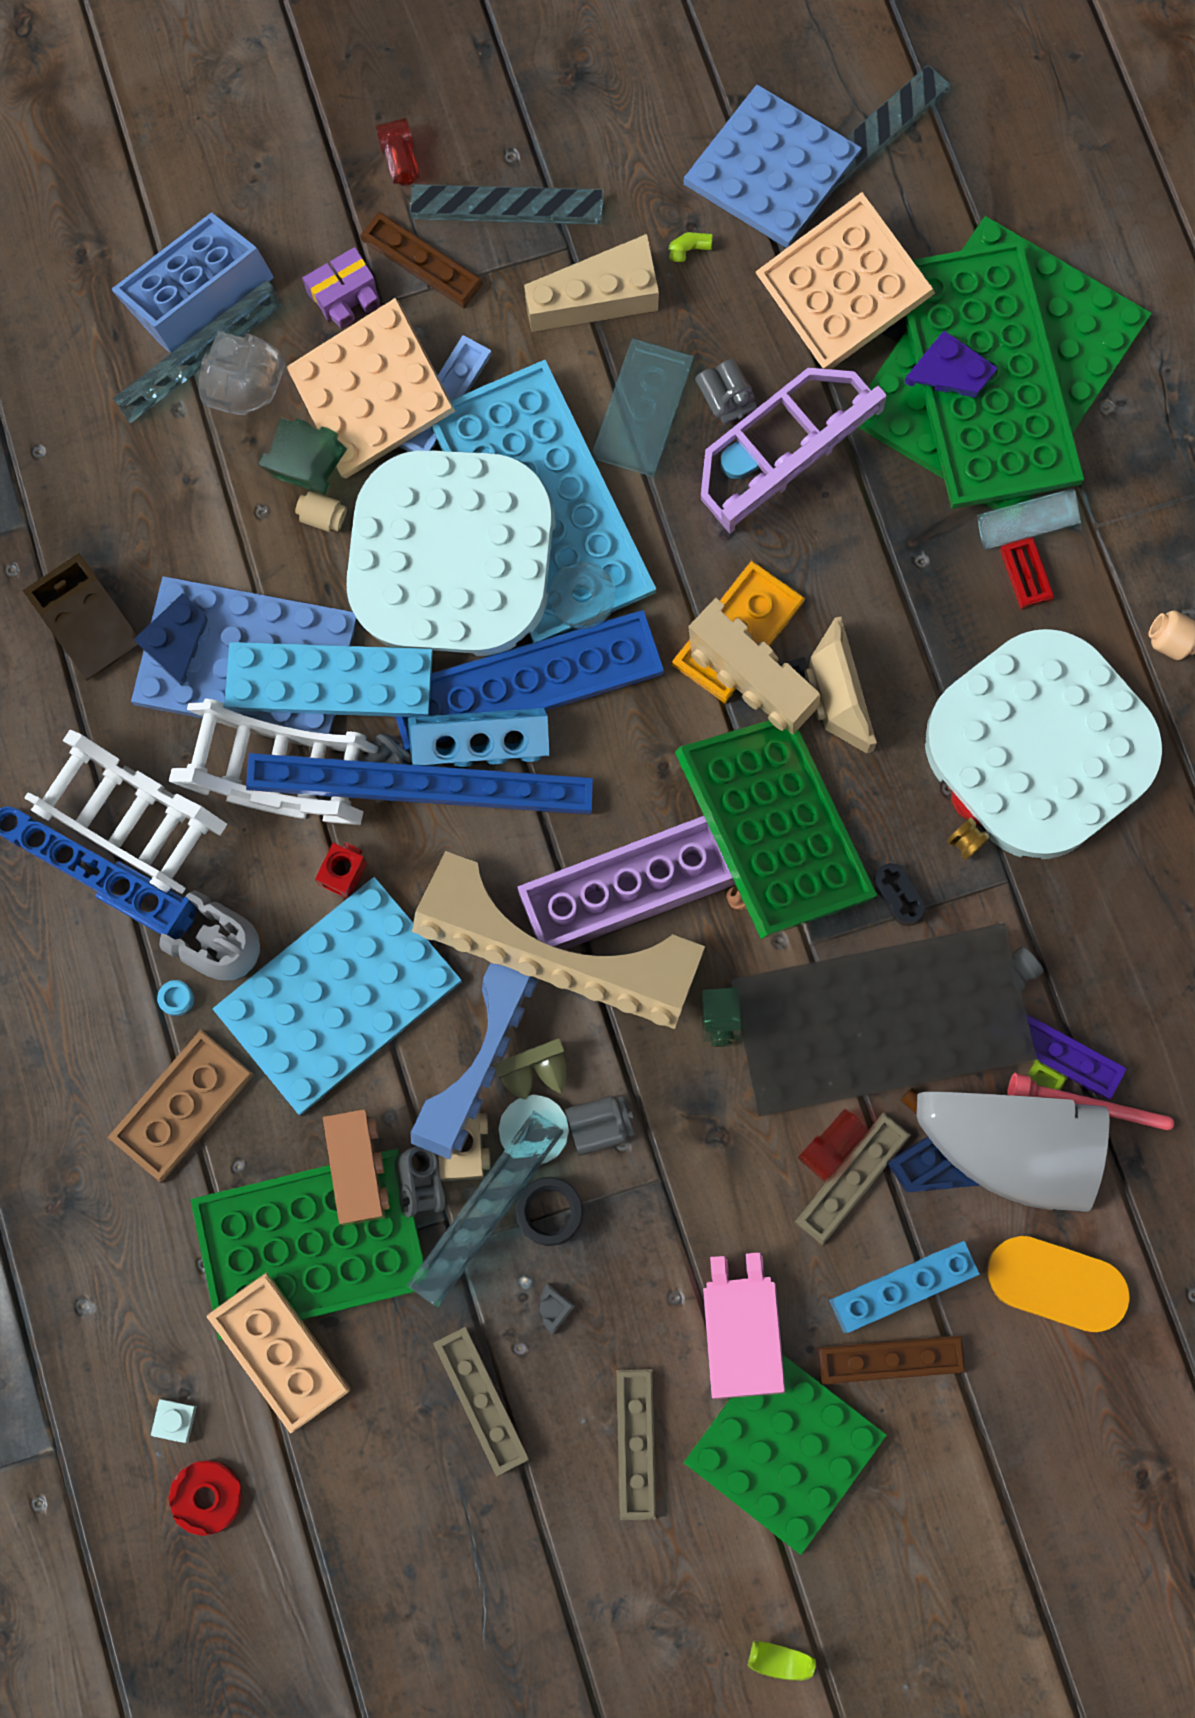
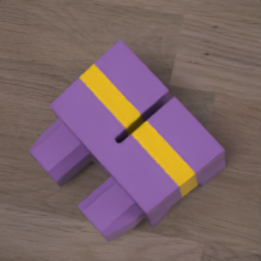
[302,247,381,329]

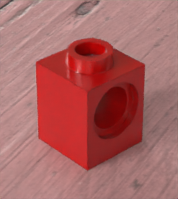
[315,842,367,899]

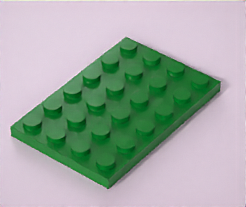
[675,720,877,939]
[190,1148,428,1340]

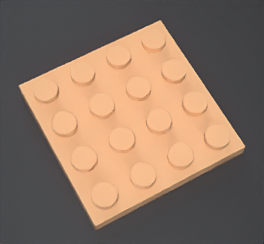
[756,192,935,369]
[287,298,456,479]

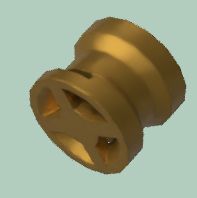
[947,818,990,861]

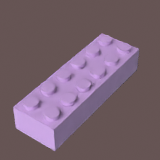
[517,816,736,950]

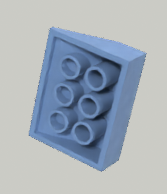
[112,212,274,354]

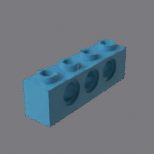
[408,708,549,767]
[829,1241,980,1333]

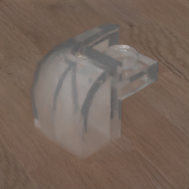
[198,331,285,415]

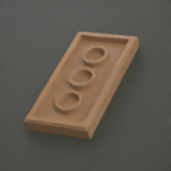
[108,1029,254,1183]

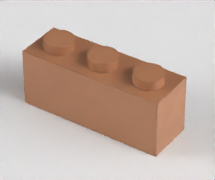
[323,1109,390,1226]

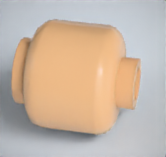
[1149,610,1195,660]

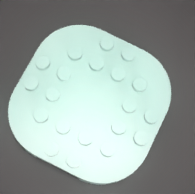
[347,451,555,656]
[925,629,1162,860]

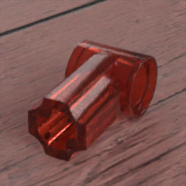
[375,118,420,186]
[797,1109,868,1182]

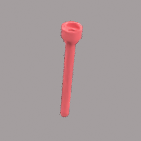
[1008,1073,1174,1130]

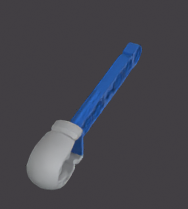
[0,806,260,980]

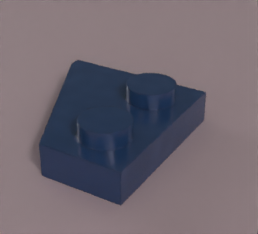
[134,593,208,686]
[887,1136,979,1193]

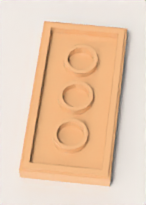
[206,1272,351,1434]

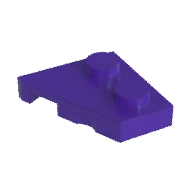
[904,331,997,398]

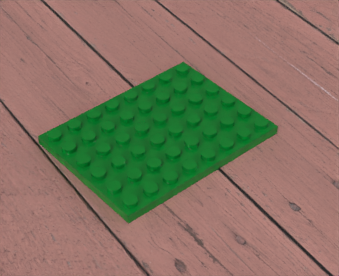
[858,216,1151,522]

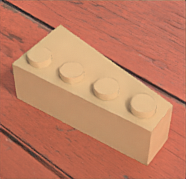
[688,598,820,734]

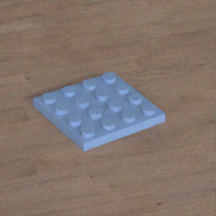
[684,84,862,248]

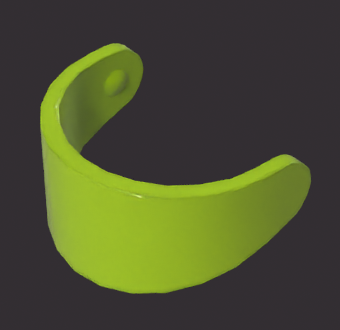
[747,1640,816,1681]

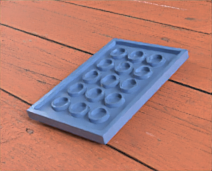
[131,576,358,734]

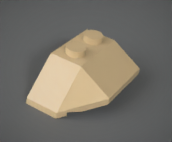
[805,616,877,753]

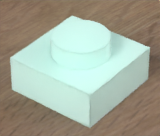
[151,1399,197,1443]

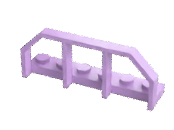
[701,368,887,534]

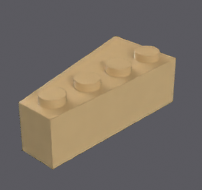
[524,234,659,332]

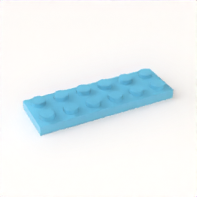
[224,642,433,717]

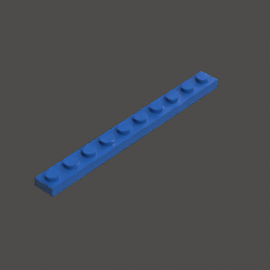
[246,753,593,815]

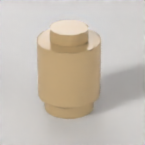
[295,491,347,532]

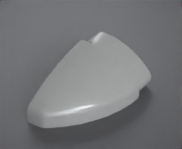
[917,1092,1110,1212]

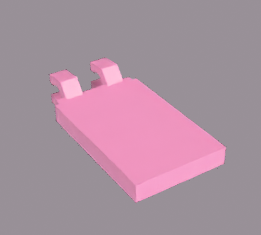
[703,1253,786,1399]

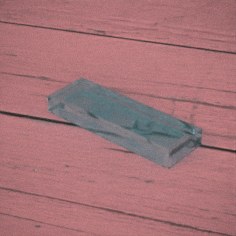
[977,489,1081,549]

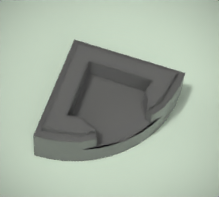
[539,1284,575,1334]

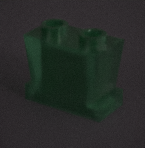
[258,418,348,495]

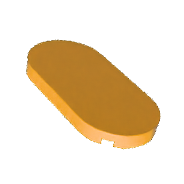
[986,1236,1129,1332]

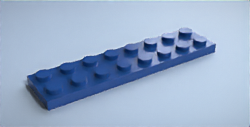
[395,610,664,752]

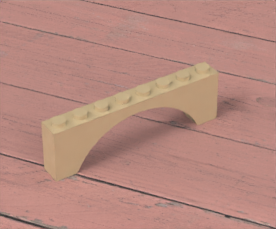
[412,851,705,1029]

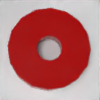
[168,1460,243,1536]

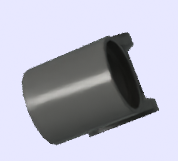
[395,1146,445,1218]

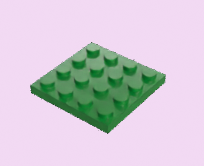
[683,1354,887,1555]

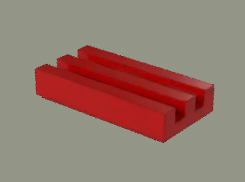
[999,537,1054,610]

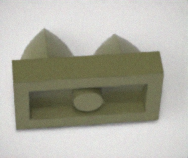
[493,1038,566,1099]

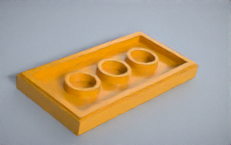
[672,560,805,704]

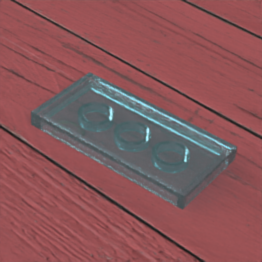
[592,338,694,477]

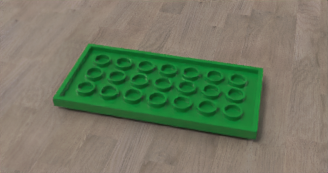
[904,240,1084,509]

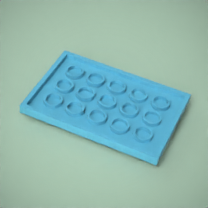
[212,877,462,1116]

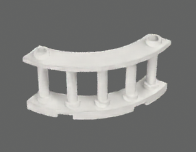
[169,699,378,825]
[24,730,227,894]

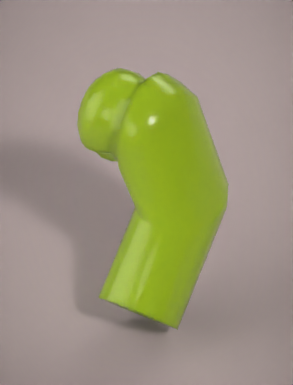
[668,232,712,262]

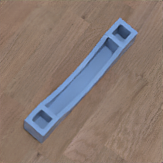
[411,963,538,1160]

